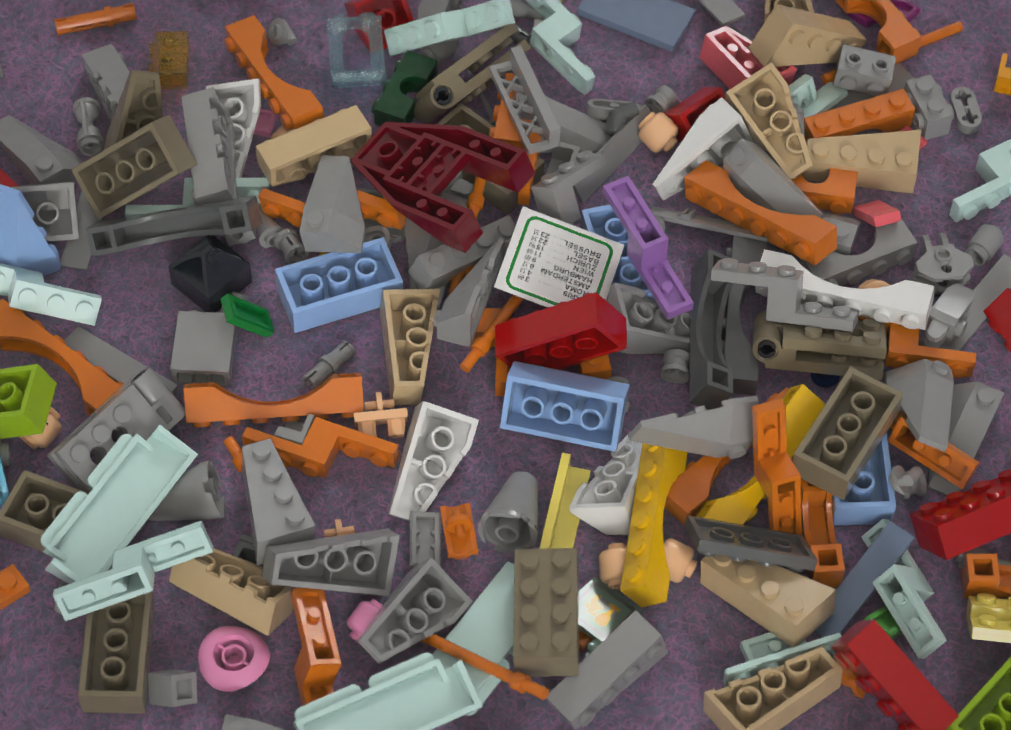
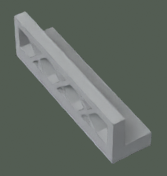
[489,45,560,155]

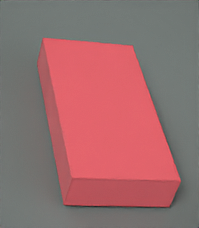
[853,200,901,227]

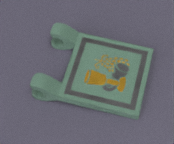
[579,577,643,658]

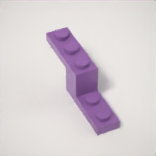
[602,176,694,320]

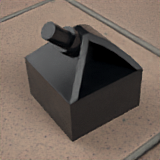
[169,235,252,313]

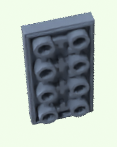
[577,0,696,52]

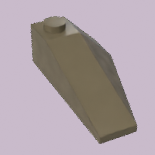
[103,70,163,151]

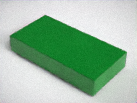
[221,293,274,337]

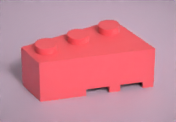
[699,26,797,89]

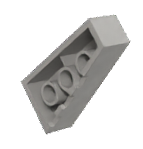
[81,44,130,122]
[181,87,237,205]
[242,439,315,566]
[261,528,399,596]
[546,610,669,730]

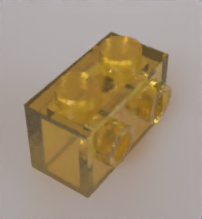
[148,31,190,89]

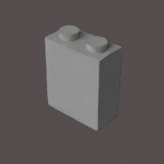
[170,310,238,387]

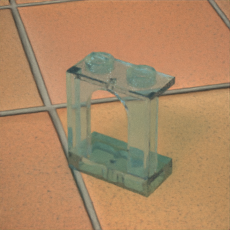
[327,12,386,89]

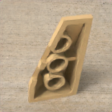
[725,62,813,180]

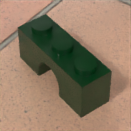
[371,50,437,127]

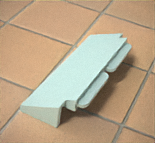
[40,424,198,584]
[432,561,514,728]
[293,653,483,730]

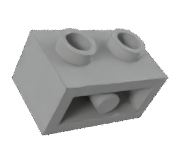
[833,44,896,96]
[904,74,954,140]

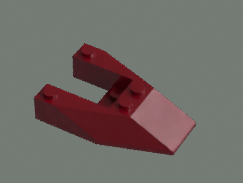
[350,122,535,253]

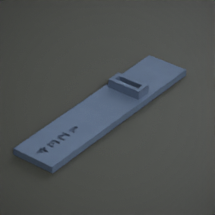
[814,521,915,638]

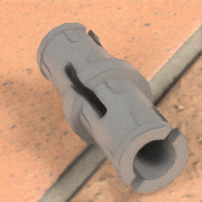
[302,340,356,390]

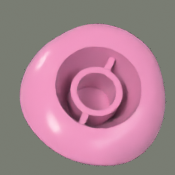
[198,626,270,692]

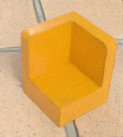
[993,53,1011,95]

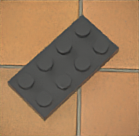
[684,515,818,572]

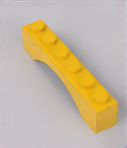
[695,384,826,525]
[620,443,688,608]

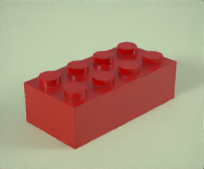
[495,292,627,370]
[910,469,1011,560]
[831,619,959,730]

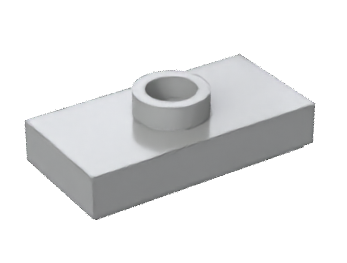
[409,511,440,570]

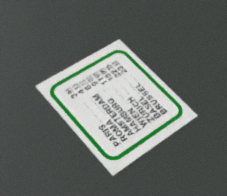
[494,206,624,308]

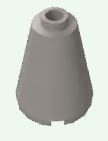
[148,460,226,521]
[478,471,538,555]

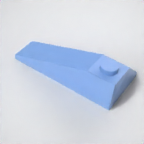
[0,184,61,276]

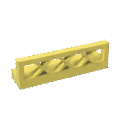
[539,452,591,549]

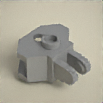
[912,232,974,295]

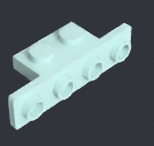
[754,74,848,144]
[723,632,842,687]

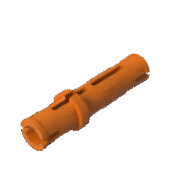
[54,3,137,36]

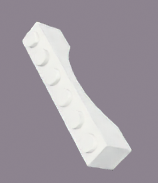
[755,249,935,330]

